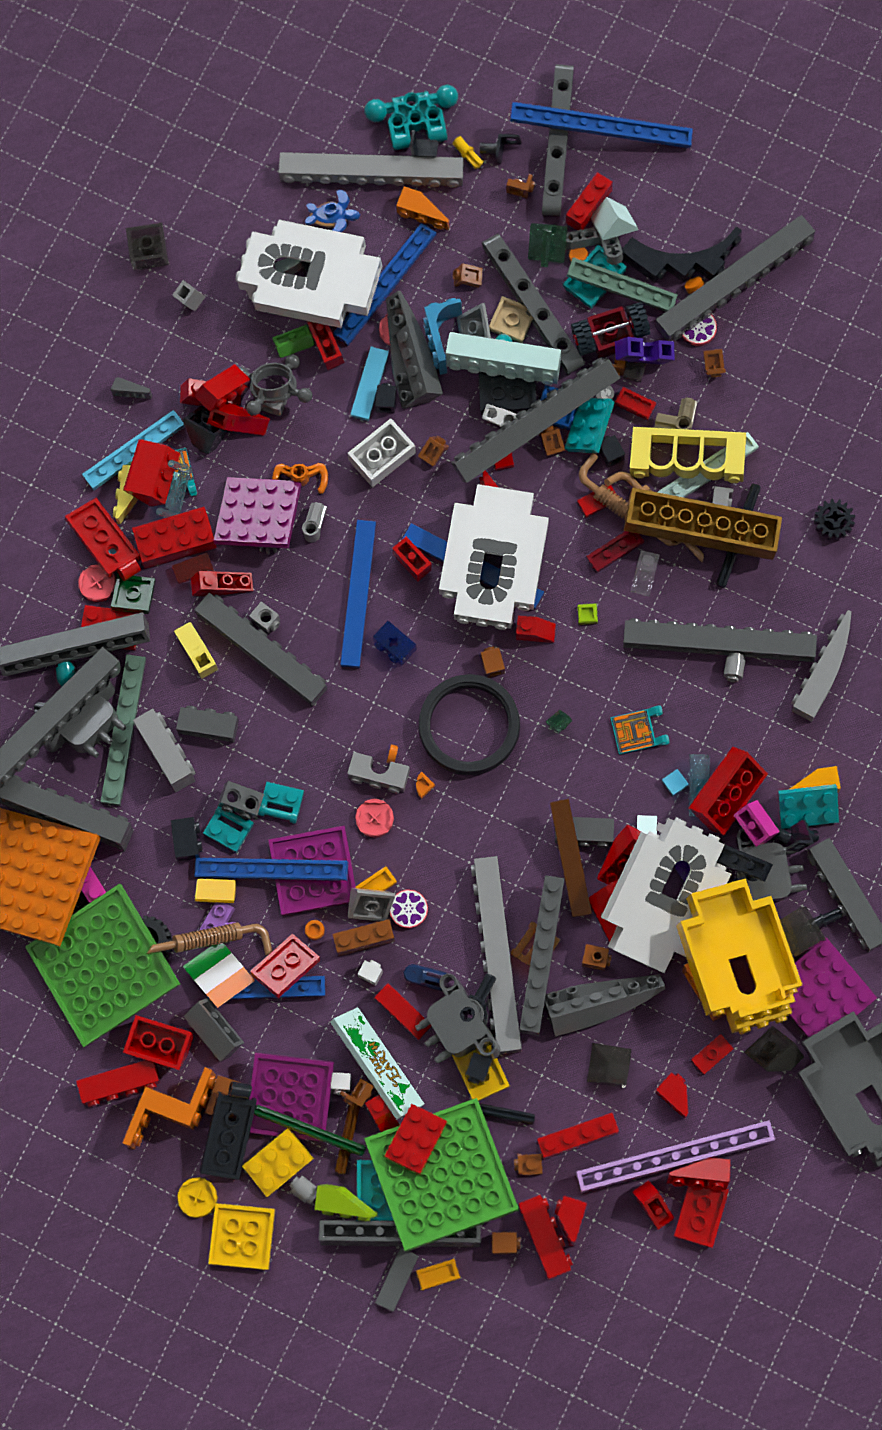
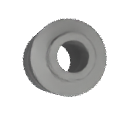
[724,653,745,682]
[290,1176,317,1204]

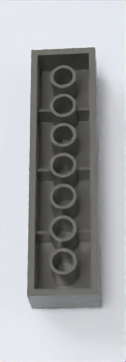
[0,775,134,851]

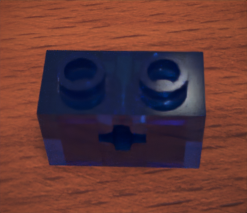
[373,621,417,666]

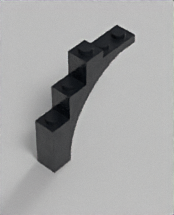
[622,226,742,283]

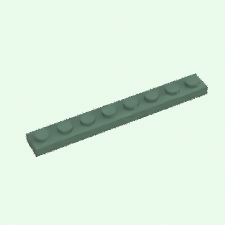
[101,655,146,806]

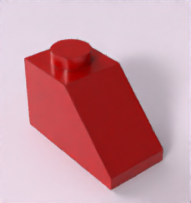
[516,615,556,643]
[655,1072,688,1119]
[365,1095,400,1132]
[632,1180,674,1230]

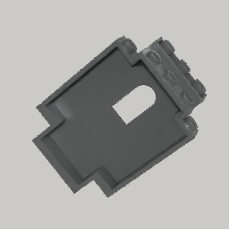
[796,1011,882,1167]

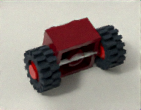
[571,302,651,359]

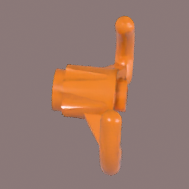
[272,463,328,494]

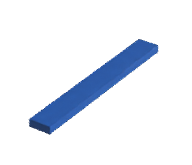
[333,222,436,346]
[341,520,376,668]
[402,523,544,609]
[194,858,348,881]

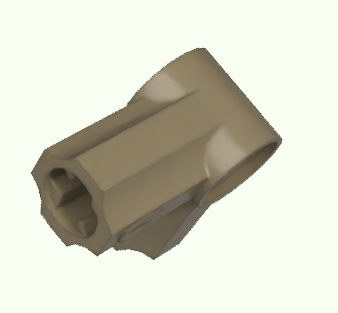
[655,398,698,430]

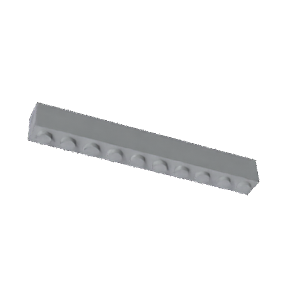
[279,153,463,187]
[471,856,521,1054]

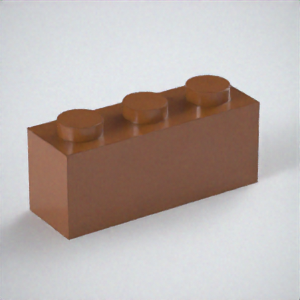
[333,919,395,956]

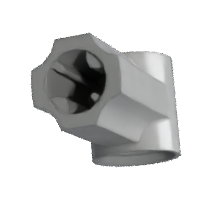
[302,502,327,543]

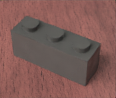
[176,705,239,743]
[555,817,614,848]
[184,998,244,1062]

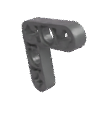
[562,227,623,265]

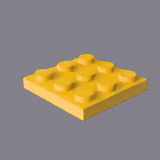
[208,1203,275,1270]

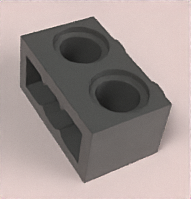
[217,781,264,820]

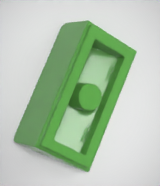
[272,325,314,358]

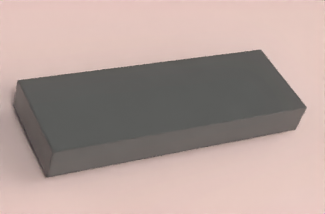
[375,1247,419,1312]

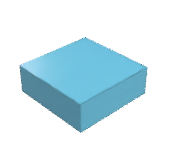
[662,769,689,796]

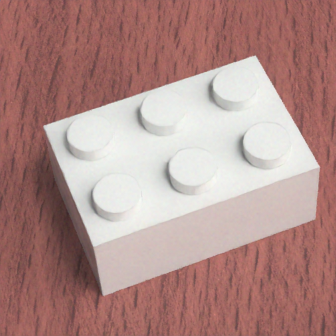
[348,419,416,487]

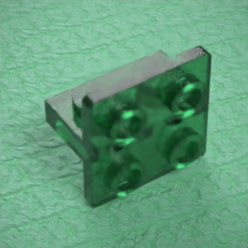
[528,223,567,267]

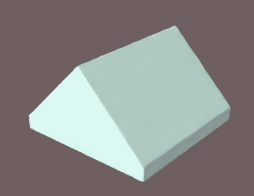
[591,197,638,240]

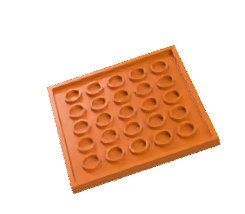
[0,808,101,947]

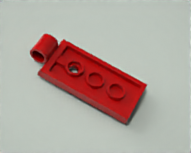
[65,498,141,581]

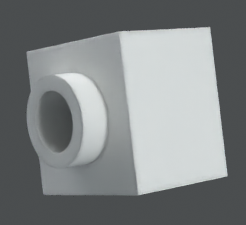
[358,960,383,986]
[331,1073,351,1095]

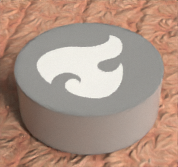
[595,386,614,400]

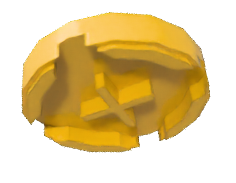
[177,1177,218,1218]

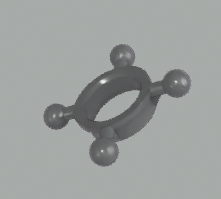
[239,355,313,416]

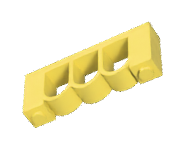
[630,427,746,483]

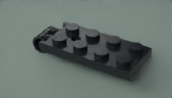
[199,1081,257,1180]

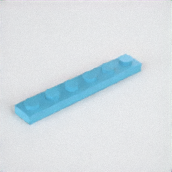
[82,410,185,490]

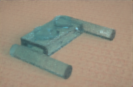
[156,460,193,518]

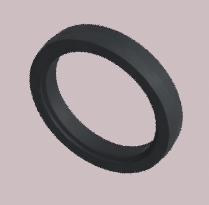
[419,674,520,775]

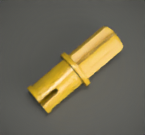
[452,136,483,169]

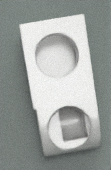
[482,404,516,426]

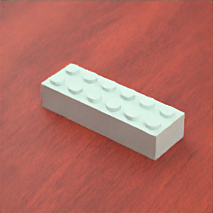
[446,332,561,385]

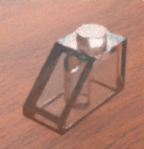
[631,550,659,596]

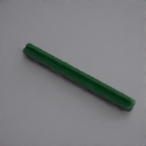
[254,1105,366,1156]

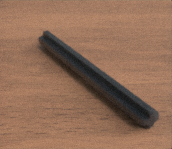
[716,483,761,588]

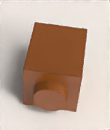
[481,647,505,678]
[492,1232,521,1254]

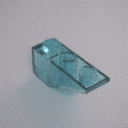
[689,754,710,816]

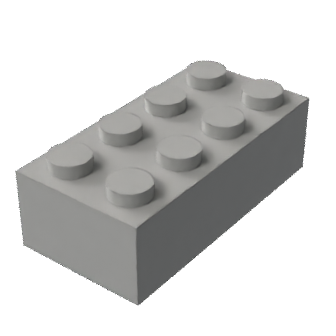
[133,709,196,792]

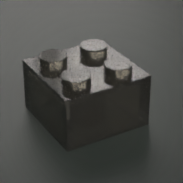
[126,222,170,271]
[780,907,826,960]

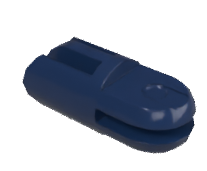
[403,964,447,991]

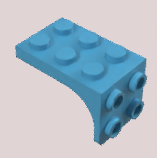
[423,298,462,375]

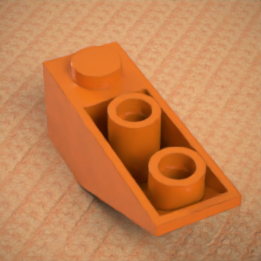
[396,187,450,230]

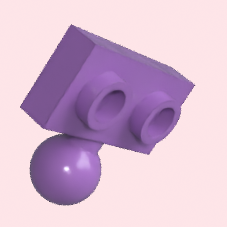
[199,902,236,930]

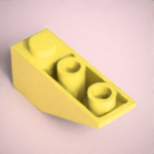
[113,465,138,524]
[174,622,218,679]

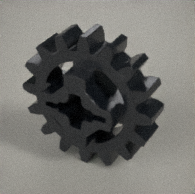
[814,499,855,540]

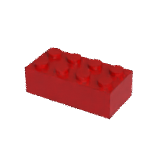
[132,506,217,569]
[688,747,768,835]

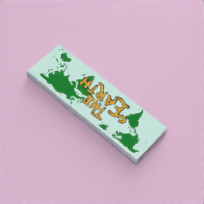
[330,1007,424,1120]

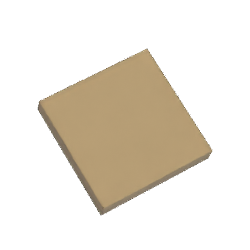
[489,296,533,343]

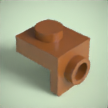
[703,349,726,377]
[340,1078,374,1107]

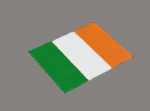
[183,943,255,1008]

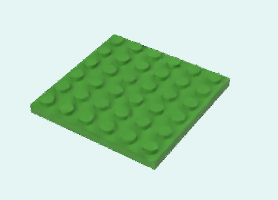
[25,884,180,1047]
[364,1098,519,1252]

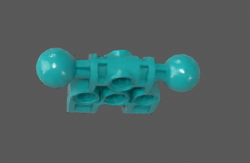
[364,85,458,151]

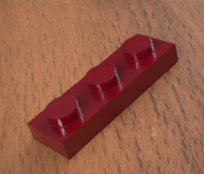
[586,531,644,573]

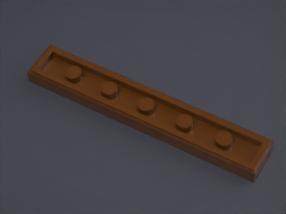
[550,798,592,917]

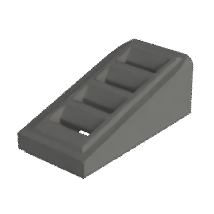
[111,377,153,399]

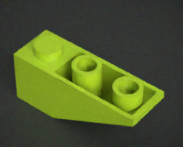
[315,1184,378,1221]

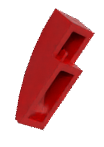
[375,983,432,1040]

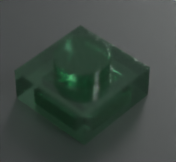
[546,709,572,733]

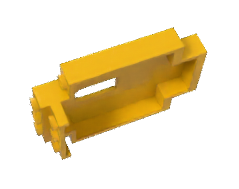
[676,878,802,1034]

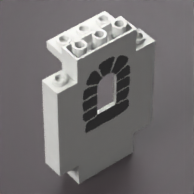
[236,220,382,328]
[439,484,549,630]
[601,818,731,973]

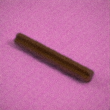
[335,1103,360,1174]

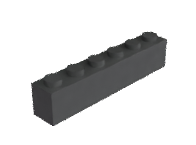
[807,838,882,953]

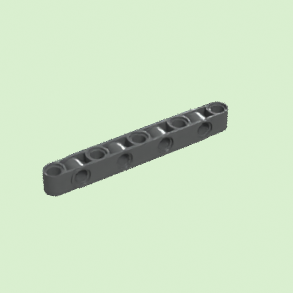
[542,64,574,217]
[482,233,584,375]

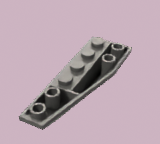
[386,291,443,408]
[544,974,666,1037]

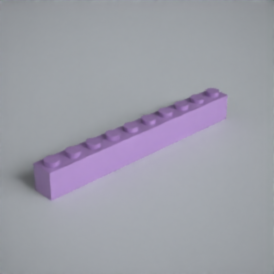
[576,1120,775,1193]

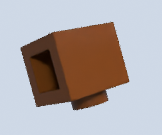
[582,944,612,971]

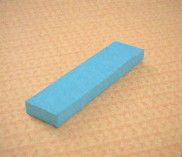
[350,347,389,421]

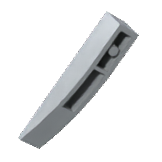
[791,610,851,722]

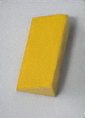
[195,879,236,903]

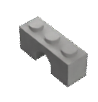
[348,752,410,794]

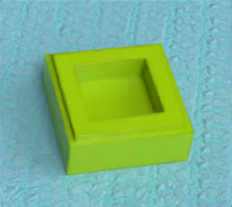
[577,604,598,625]

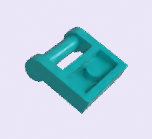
[258,782,304,824]
[203,806,254,853]

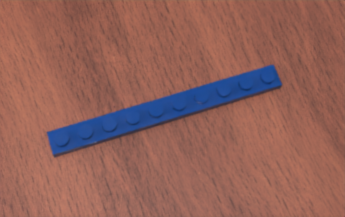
[510,102,693,148]

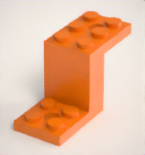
[123,1067,216,1150]

